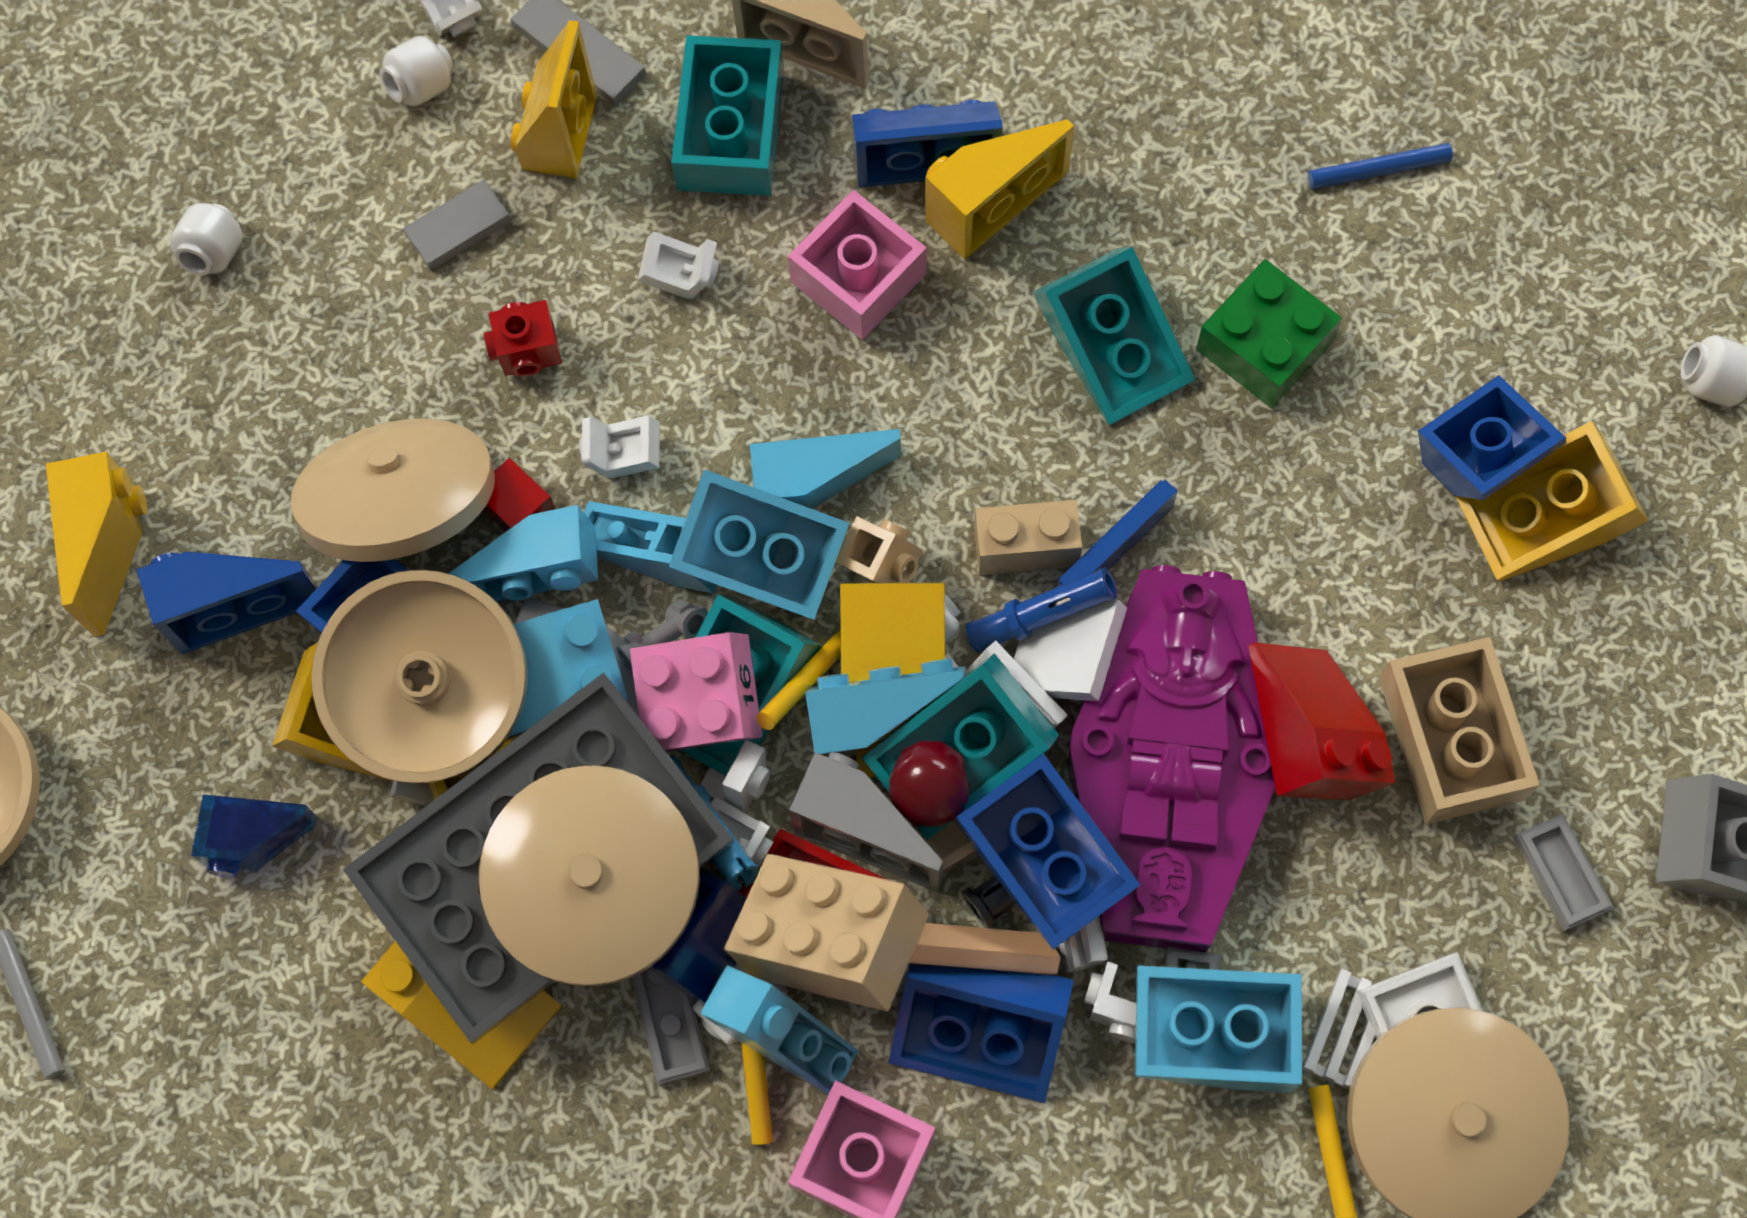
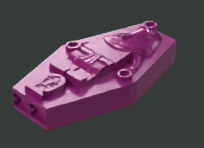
[1068,565,1275,952]

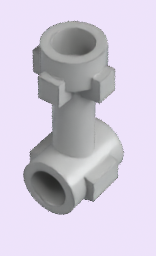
[616,599,708,673]

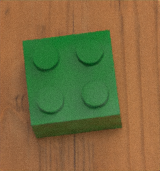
[1196,258,1342,409]

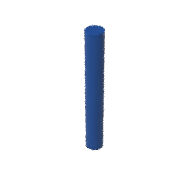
[1308,143,1453,190]

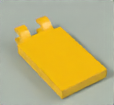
[840,583,946,777]

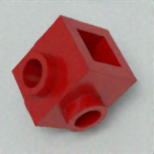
[483,300,563,377]

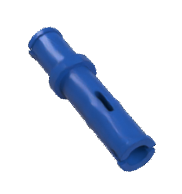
[965,568,1118,653]

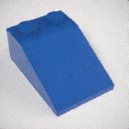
[136,551,318,655]
[954,753,1140,949]

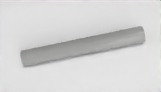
[0,929,65,1080]

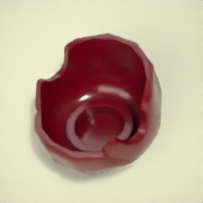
[889,741,970,827]

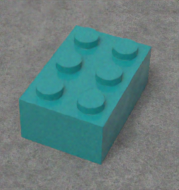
[671,35,785,196]

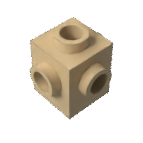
[835,516,923,583]

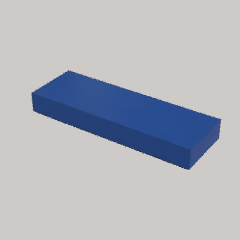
[1058,479,1178,598]

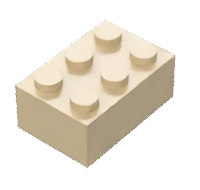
[1379,637,1540,825]
[724,854,929,1012]

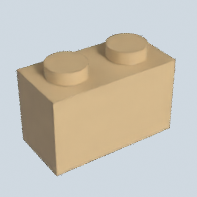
[974,500,1082,575]

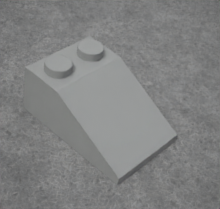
[789,752,943,893]
[1656,774,1747,903]

